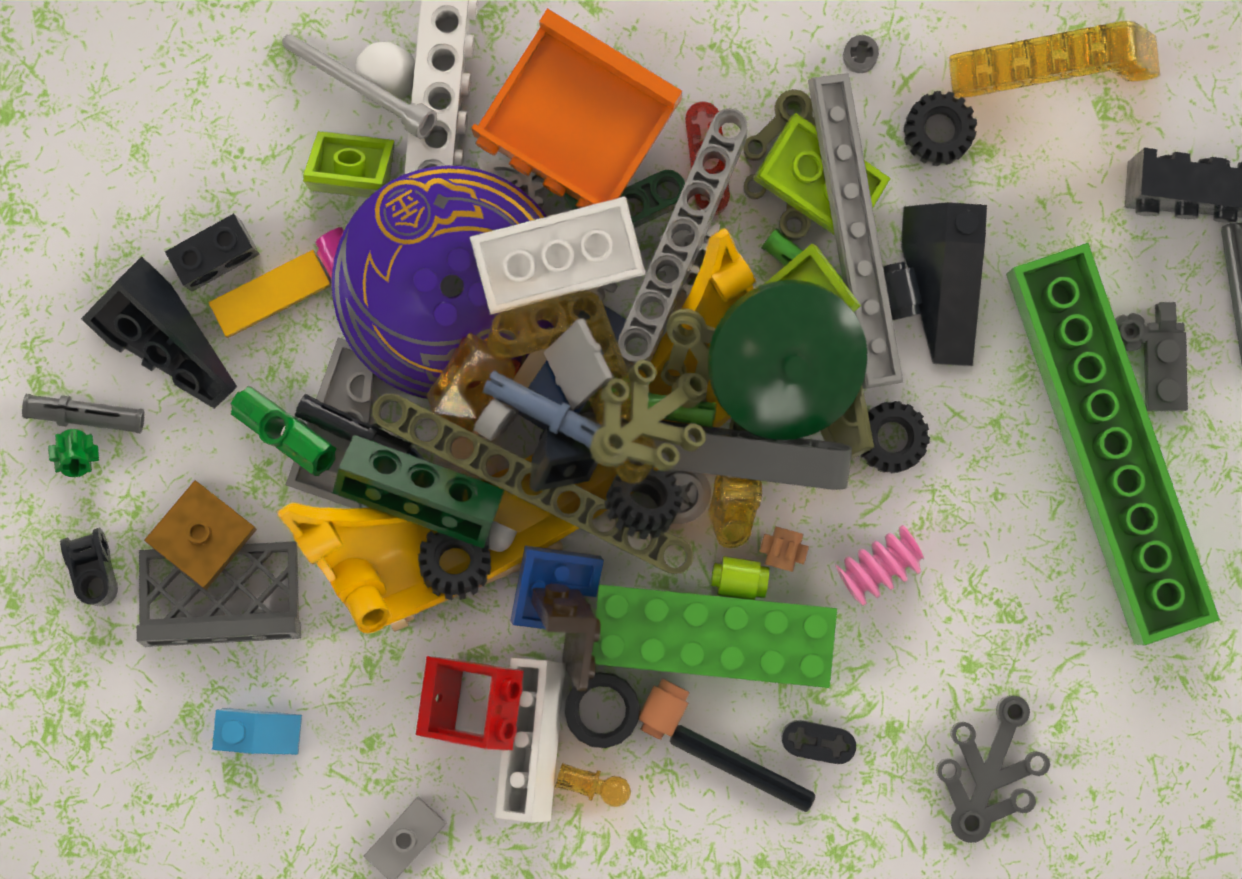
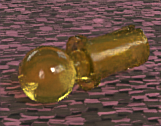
[555,763,631,807]

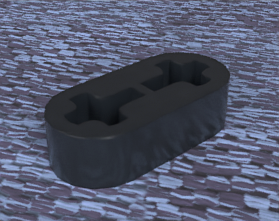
[781,720,856,764]

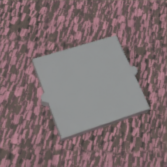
[544,319,613,410]

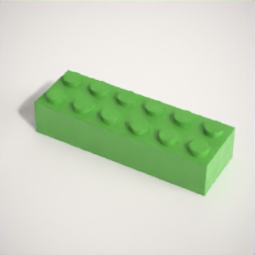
[592,584,837,688]

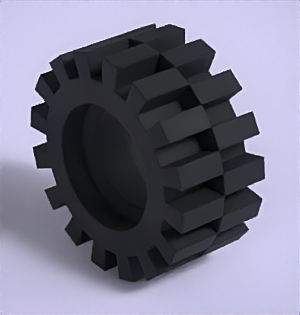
[903,91,977,166]
[861,401,930,473]
[605,461,683,539]
[418,531,491,600]

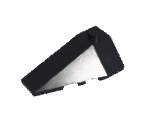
[81,256,237,409]

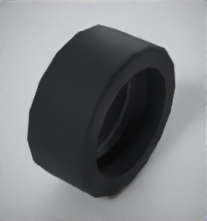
[565,672,640,748]

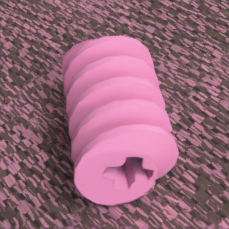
[835,525,924,606]

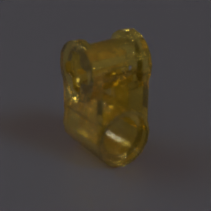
[708,475,762,548]

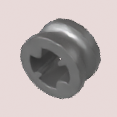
[843,35,879,73]

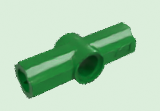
[230,386,337,477]

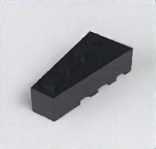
[1124,147,1242,222]

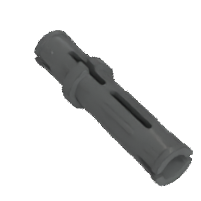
[22,393,145,434]

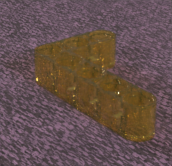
[948,21,1160,98]
[487,290,656,483]

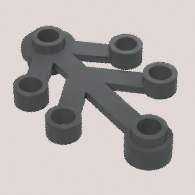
[936,695,1050,843]

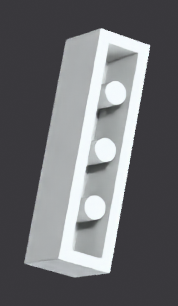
[495,658,566,823]

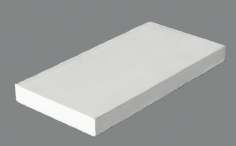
[470,196,646,315]

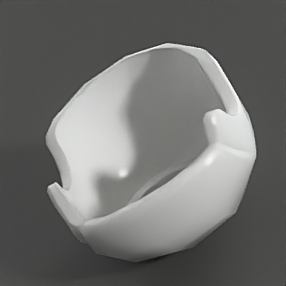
[355,42,415,99]

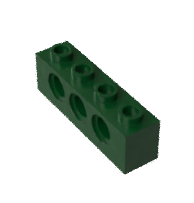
[332,435,505,548]

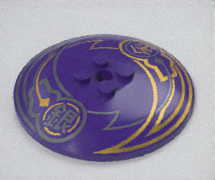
[331,165,567,401]

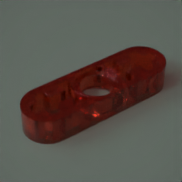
[685,101,730,216]

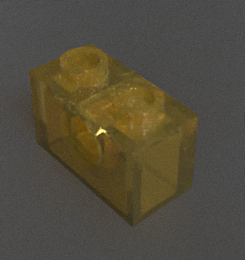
[426,333,516,432]

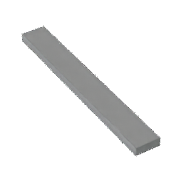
[808,73,903,389]

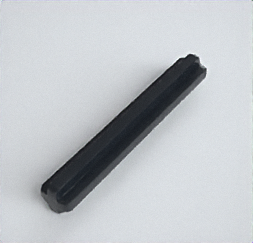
[670,725,816,812]

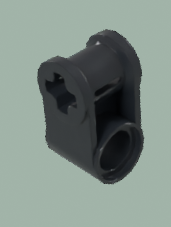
[60,528,118,606]

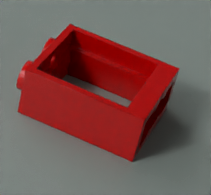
[415,656,524,751]

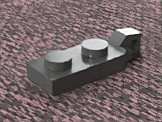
[1144,302,1188,411]

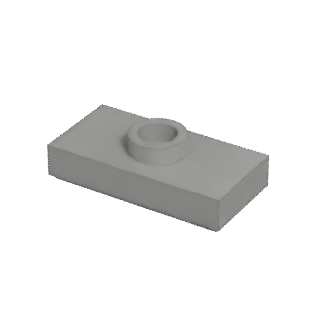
[363,796,447,879]

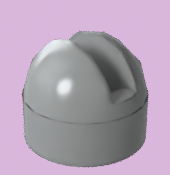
[486,521,517,552]

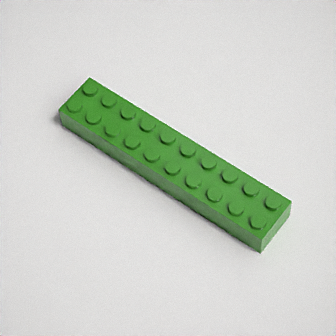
[1006,243,1220,646]

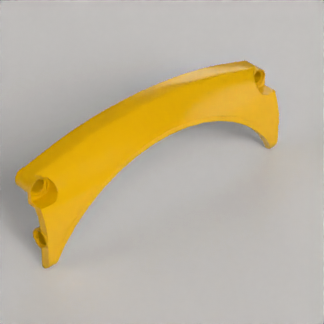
[277,228,756,633]

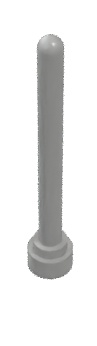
[282,34,437,139]

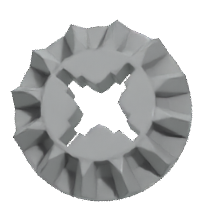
[648,469,711,524]

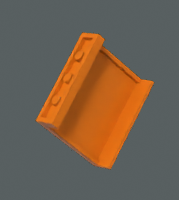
[471,8,682,208]

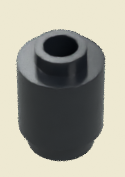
[883,261,922,320]

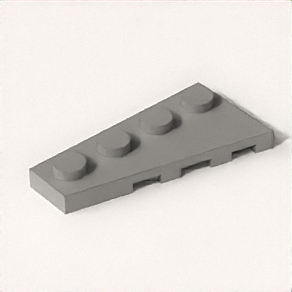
[285,337,374,508]

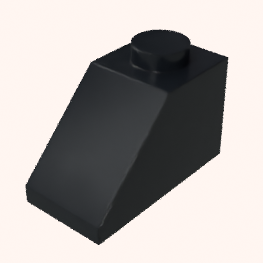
[530,425,598,492]

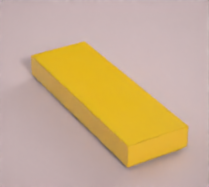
[208,250,331,338]

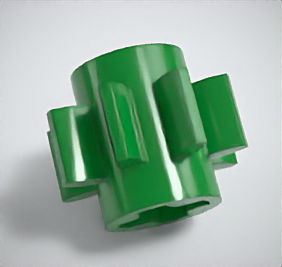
[48,429,99,477]

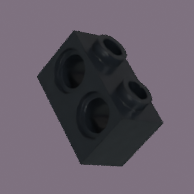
[165,213,260,292]

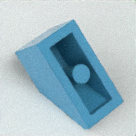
[212,708,302,755]

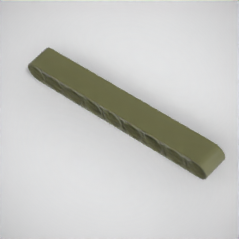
[372,393,694,574]

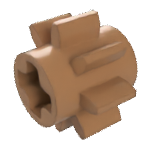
[759,526,809,572]

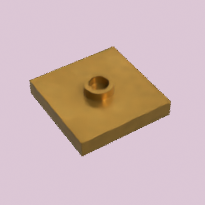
[144,480,257,590]

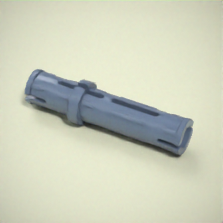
[483,370,602,448]

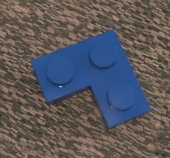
[510,545,604,629]

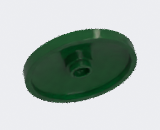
[708,280,868,440]

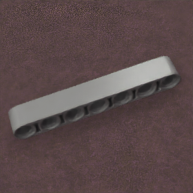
[618,108,747,366]

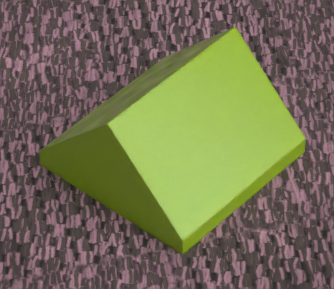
[303,131,394,198]

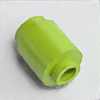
[711,556,770,600]

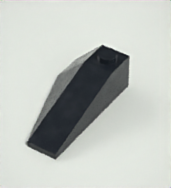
[901,202,987,366]

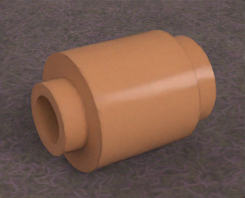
[638,678,690,740]

